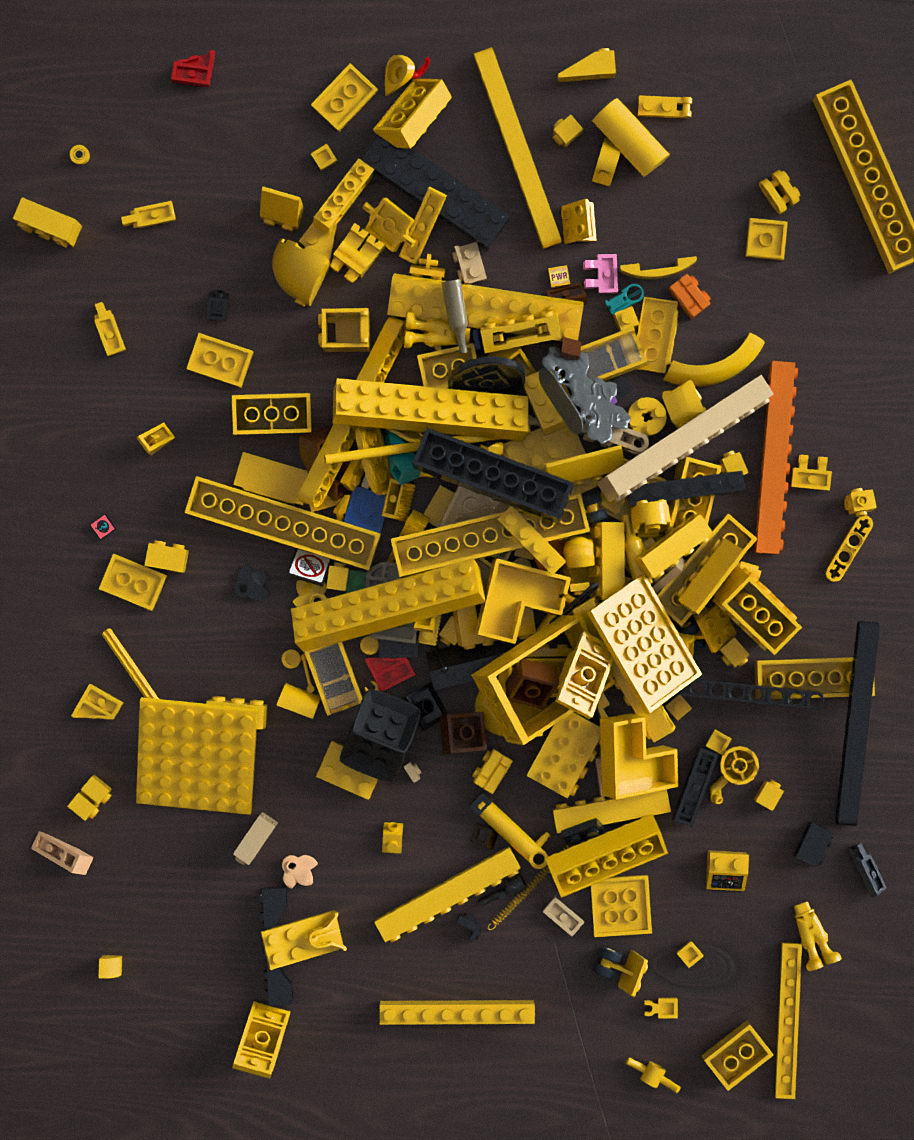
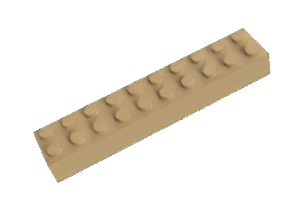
[596,375,774,502]

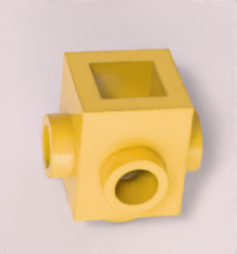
[844,488,877,517]

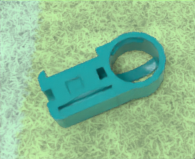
[605,284,644,315]

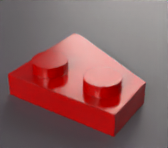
[171,50,215,88]

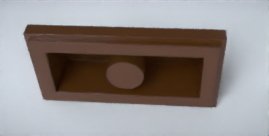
[545,282,588,305]

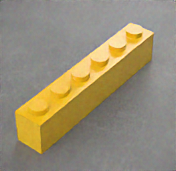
[552,789,671,833]

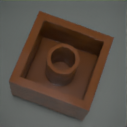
[505,659,559,709]
[440,711,487,754]

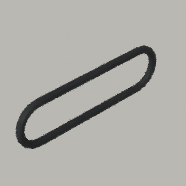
[549,583,599,624]

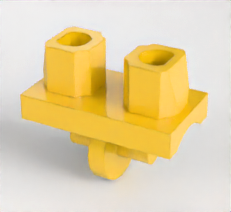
[409,254,445,280]

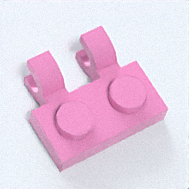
[583,254,618,294]

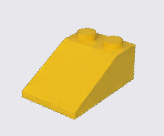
[260,187,304,231]

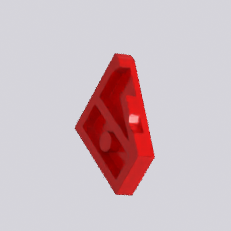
[365,658,416,692]

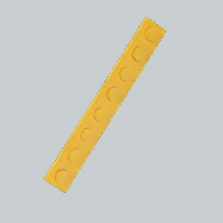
[775,942,802,1099]

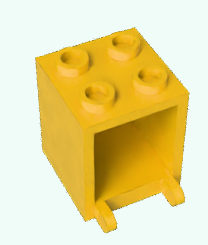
[318,308,370,352]

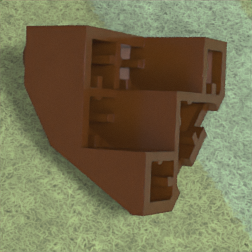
[299,426,358,501]

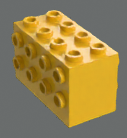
[713,565,802,655]
[527,712,601,798]

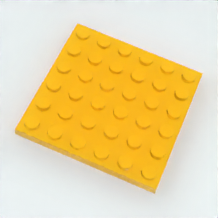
[136,697,258,815]

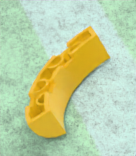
[663,333,765,387]

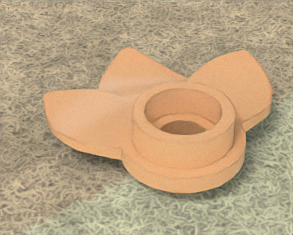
[282,855,318,889]

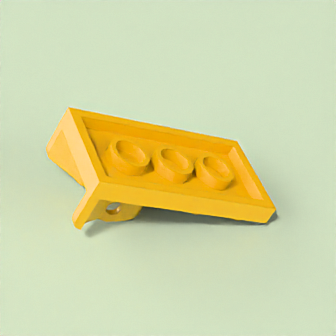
[260,910,347,970]

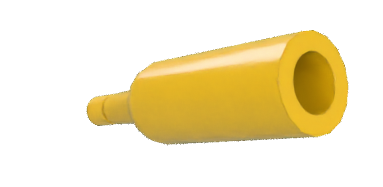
[621,514,653,584]

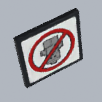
[286,548,333,587]

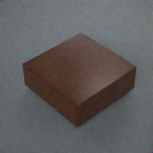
[560,337,581,360]

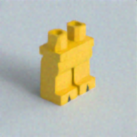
[330,223,385,283]

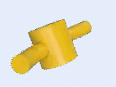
[625,1057,681,1093]

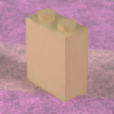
[233,812,278,865]

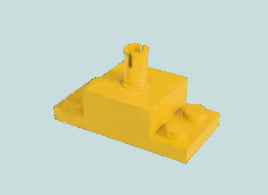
[555,631,614,719]
[232,1001,290,1079]

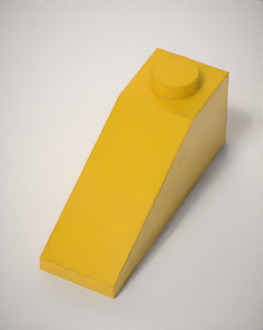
[557,48,616,82]

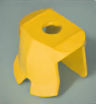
[662,380,706,429]

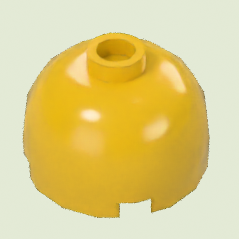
[720,746,759,785]

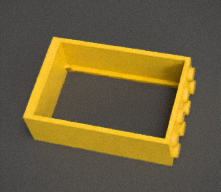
[471,615,615,745]

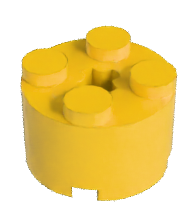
[627,397,667,437]
[630,499,672,538]

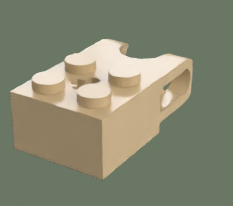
[580,415,649,455]

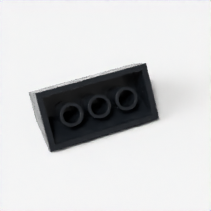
[426,640,505,690]

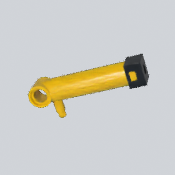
[469,791,550,869]

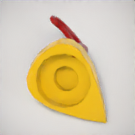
[385,55,430,96]

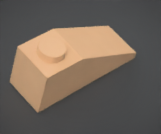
[31,831,94,875]

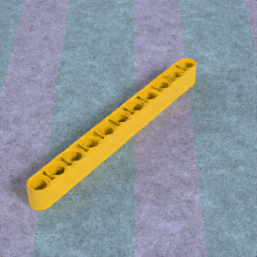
[473,47,561,249]
[298,316,410,507]

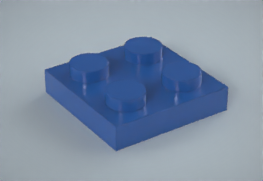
[344,486,386,533]

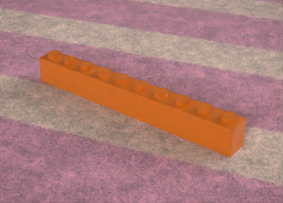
[754,361,798,555]

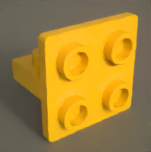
[561,199,597,244]

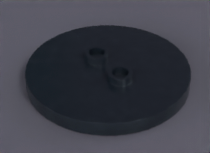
[448,357,526,395]

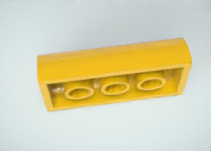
[592,98,670,177]

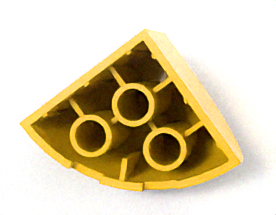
[272,239,330,307]

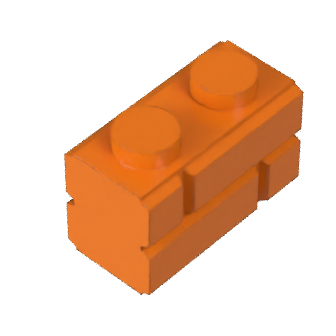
[668,274,711,320]

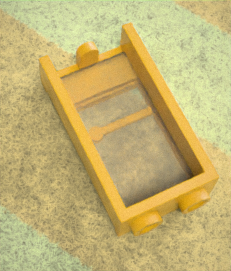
[581,326,647,381]
[304,642,363,716]

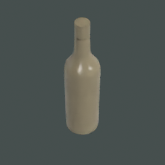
[441,279,468,353]

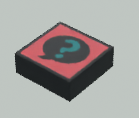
[89,514,117,540]

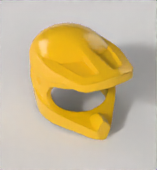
[563,535,595,568]

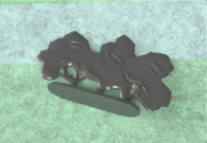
[539,346,630,444]

